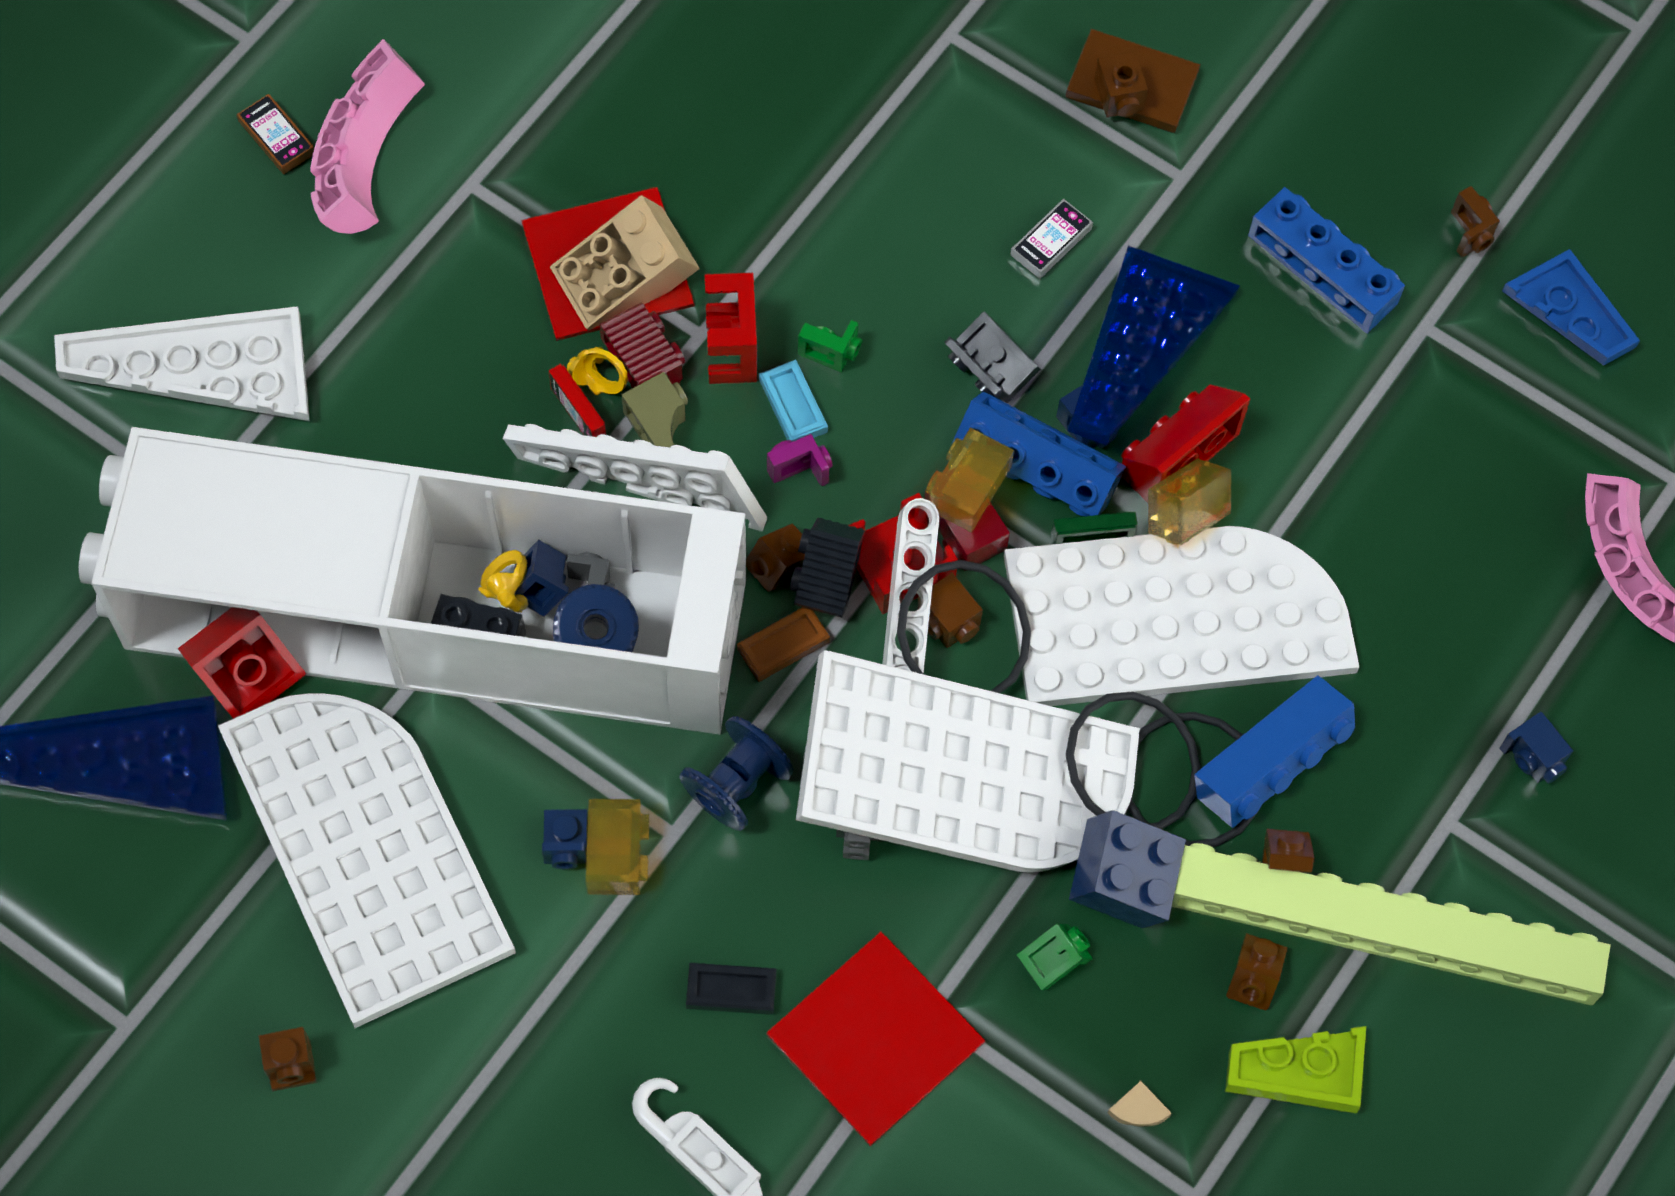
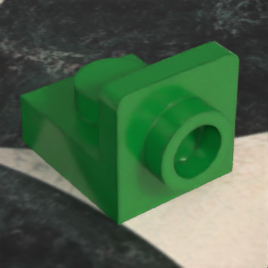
[798,320,862,372]
[1017,924,1093,990]

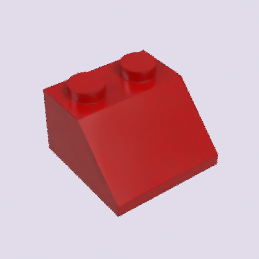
[178,607,307,719]

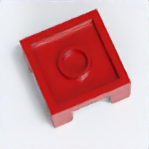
[704,273,757,384]
[848,493,958,614]

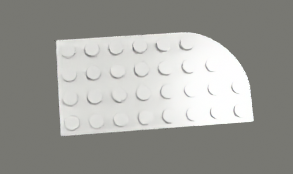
[1004,526,1359,706]
[796,650,1140,872]
[218,694,516,1028]

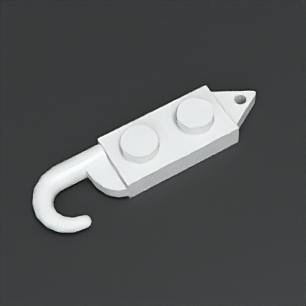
[632,1078,763,1196]

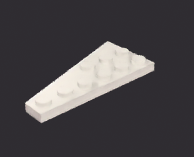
[54,306,310,421]
[503,424,768,532]

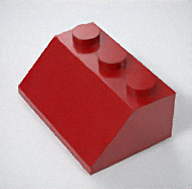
[1121,384,1250,508]

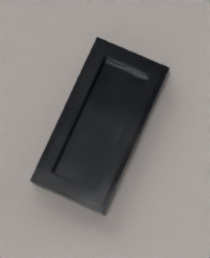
[686,963,777,1015]

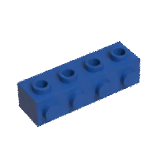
[1248,187,1405,334]
[952,391,1127,516]
[1194,675,1355,828]

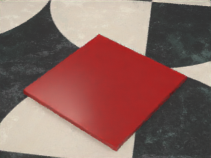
[521,187,694,341]
[766,932,985,1147]

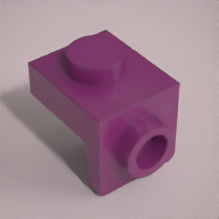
[767,434,833,486]

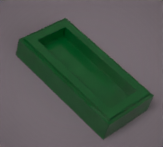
[1050,511,1138,545]

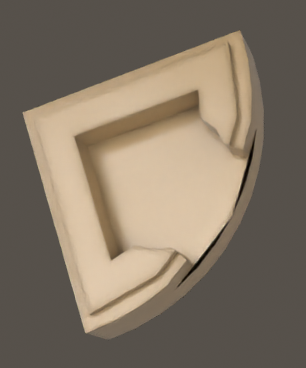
[1108,1081,1172,1126]

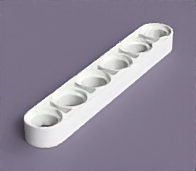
[882,498,939,672]

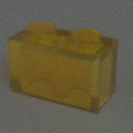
[926,427,1014,533]
[1148,459,1231,545]
[586,799,650,895]

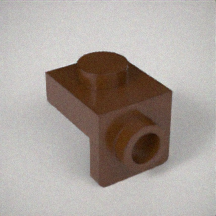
[1451,186,1500,257]
[746,523,805,592]
[1262,829,1314,873]
[1227,933,1288,1010]

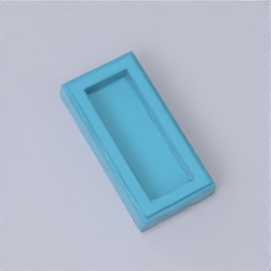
[759,360,828,442]

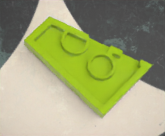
[1225,1026,1366,1114]

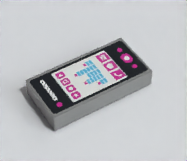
[1011,199,1093,279]

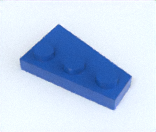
[1502,249,1640,365]

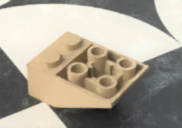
[550,195,700,330]

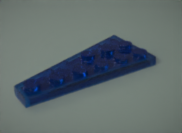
[1067,245,1240,445]
[0,696,227,820]

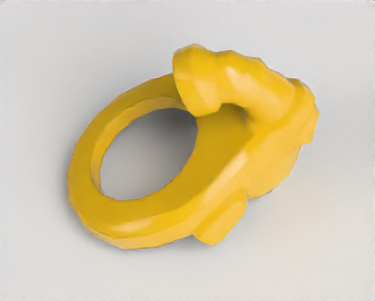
[567,347,628,395]
[478,550,528,613]

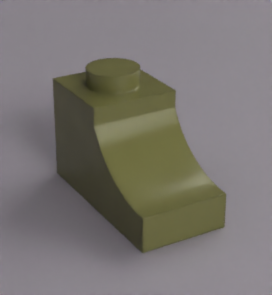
[622,372,688,448]

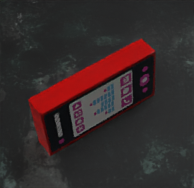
[548,364,606,437]

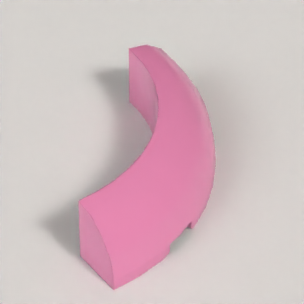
[310,39,425,234]
[1585,473,1675,643]

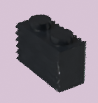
[790,518,865,618]

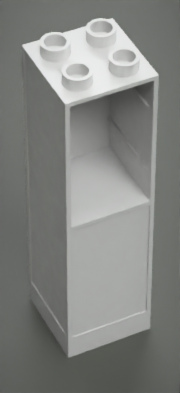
[79,427,746,735]

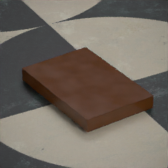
[1065,29,1200,133]

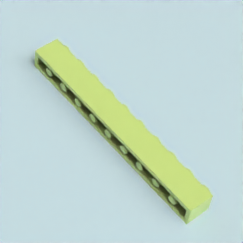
[1172,843,1610,1006]

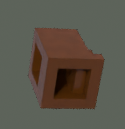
[259,1027,317,1091]

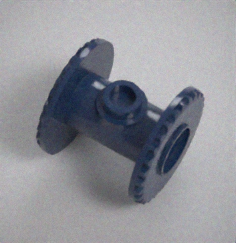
[553,584,639,652]
[679,716,794,831]

